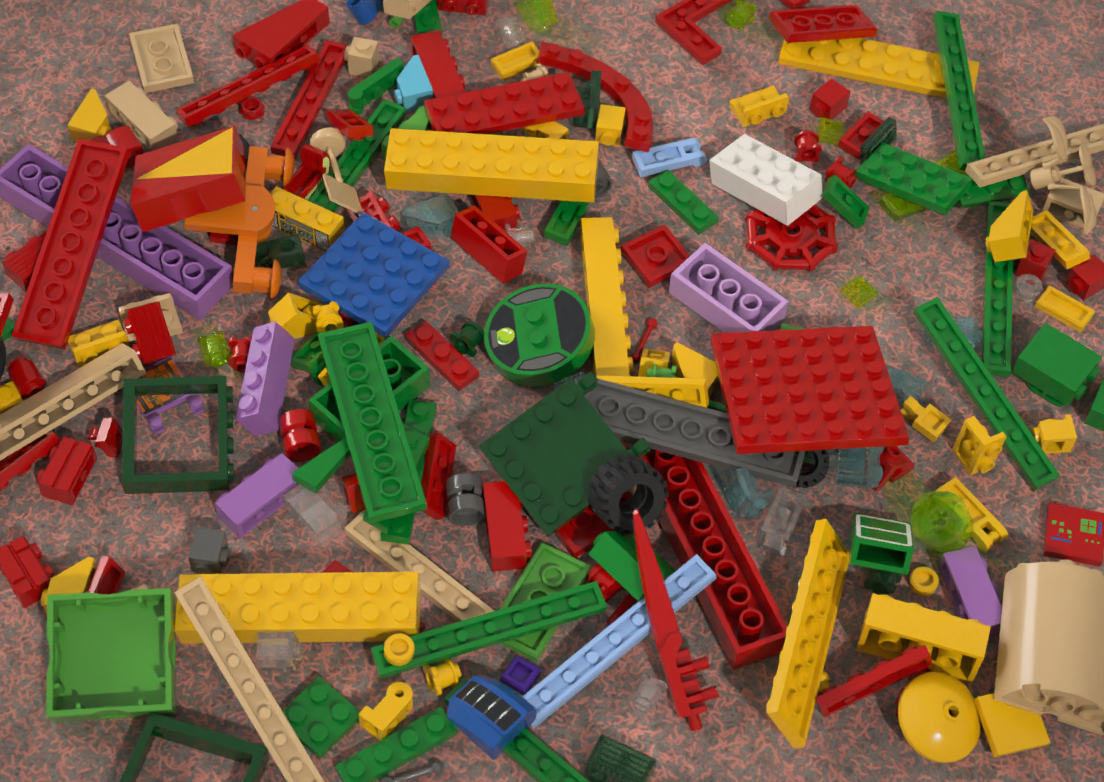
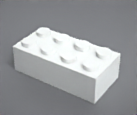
[709,134,823,226]

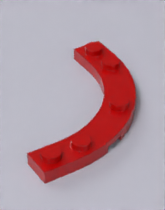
[537,42,653,153]

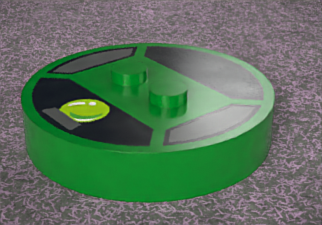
[484,283,595,387]

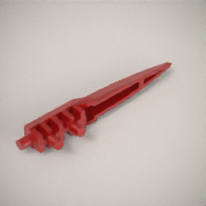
[633,509,719,731]

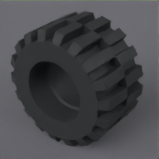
[588,454,669,535]

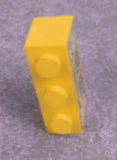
[270,186,345,251]

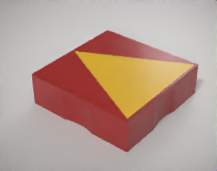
[131,126,246,232]

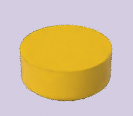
[908,566,939,596]
[384,633,415,666]

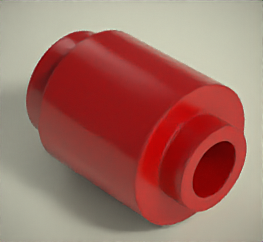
[8,357,46,398]

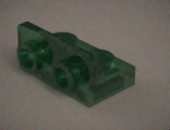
[572,70,601,129]

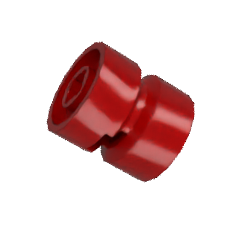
[278,409,322,462]

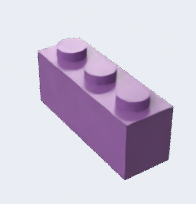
[215,453,306,539]
[938,546,1002,638]

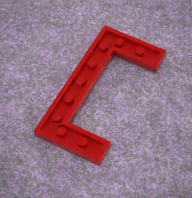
[655,0,811,65]

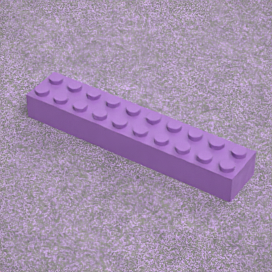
[0,144,233,320]

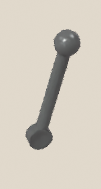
[381,761,443,782]

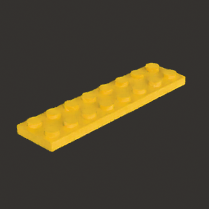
[778,38,980,98]
[767,519,849,748]

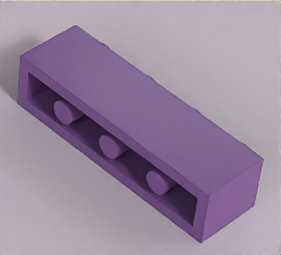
[236,321,295,436]

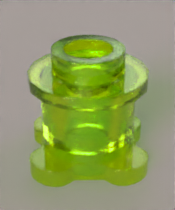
[726,0,757,30]
[197,331,230,367]

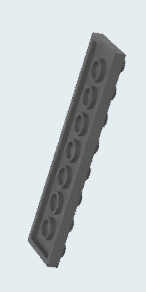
[584,378,806,488]

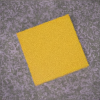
[974,693,1051,758]

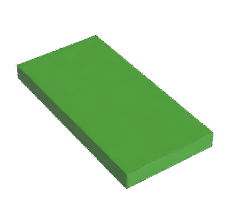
[499,542,593,663]

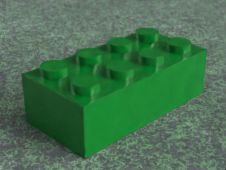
[309,336,430,442]

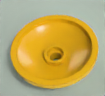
[898,672,981,763]

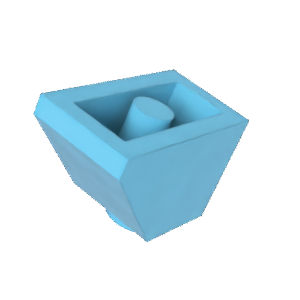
[394,55,433,113]

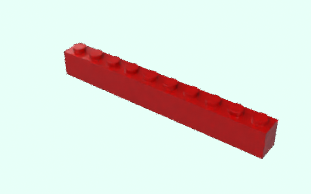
[411,30,520,232]

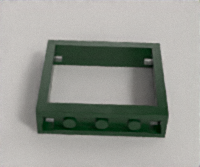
[122,376,234,494]
[120,712,269,782]

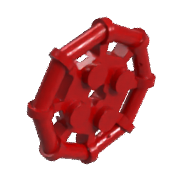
[745,204,839,272]

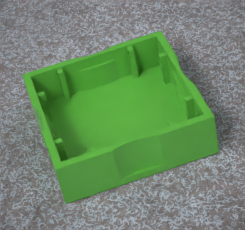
[46,588,177,722]

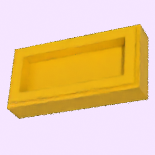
[490,42,539,80]
[1035,285,1096,333]

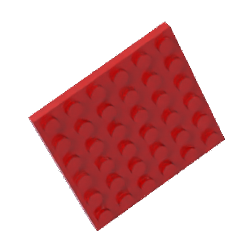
[711,326,909,454]

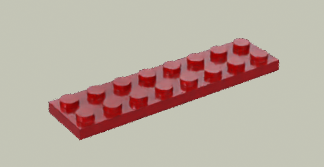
[12,139,130,350]

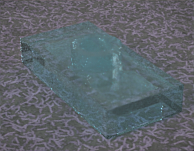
[886,365,927,402]

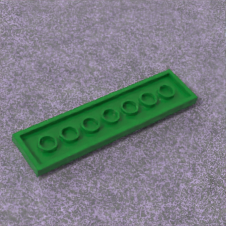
[318,322,427,523]

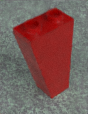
[233,0,330,69]

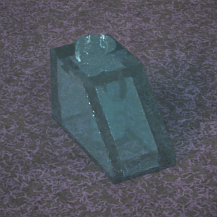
[400,193,459,239]

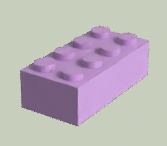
[669,243,789,333]

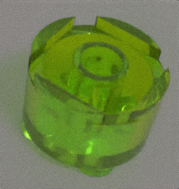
[911,491,974,556]

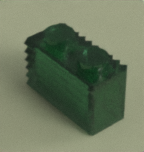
[584,734,657,782]

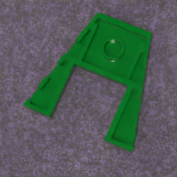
[292,423,429,534]

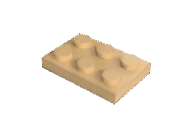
[129,23,194,93]

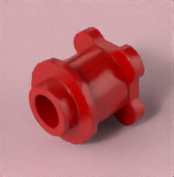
[794,130,822,162]
[824,156,857,188]
[228,337,252,372]
[588,563,624,602]

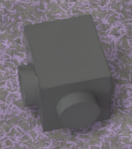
[189,527,230,574]

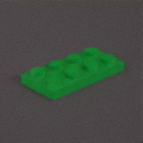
[856,143,972,216]

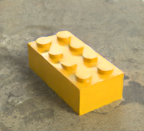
[856,593,991,684]

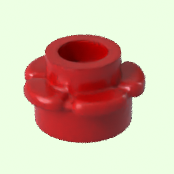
[240,97,265,120]

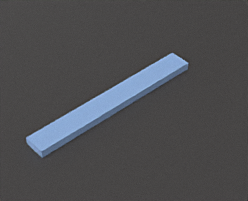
[522,554,717,729]

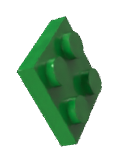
[283,676,361,760]

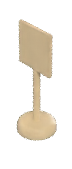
[310,127,363,215]

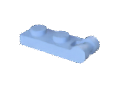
[632,138,707,177]

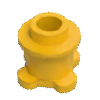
[312,301,343,333]
[423,659,461,696]

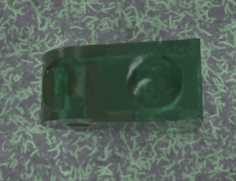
[255,234,307,269]

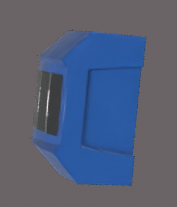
[447,676,536,760]

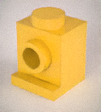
[1030,414,1077,454]

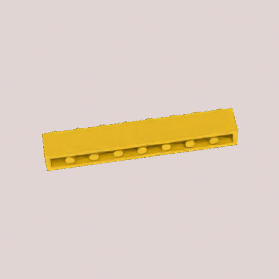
[580,217,633,377]

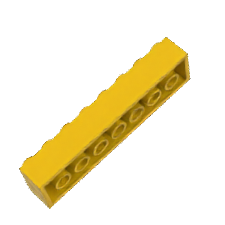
[384,128,599,203]
[174,572,421,643]

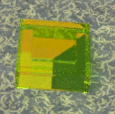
[817,117,846,145]
[840,275,879,310]

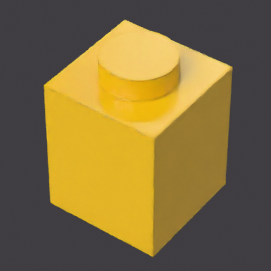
[595,104,626,146]

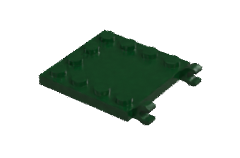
[479,372,651,537]

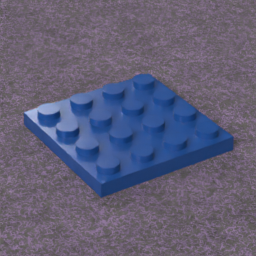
[298,212,450,338]

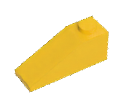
[986,190,1034,262]

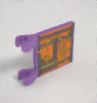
[137,357,204,435]

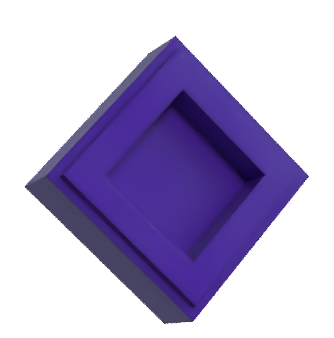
[500,655,542,695]

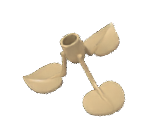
[1030,116,1097,235]

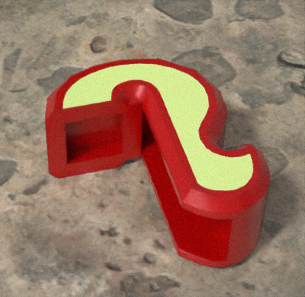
[282,144,331,201]

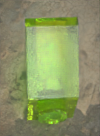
[513,0,558,33]

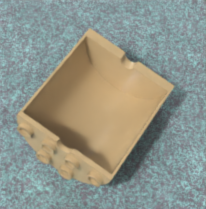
[994,560,1104,735]

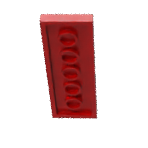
[424,72,585,135]

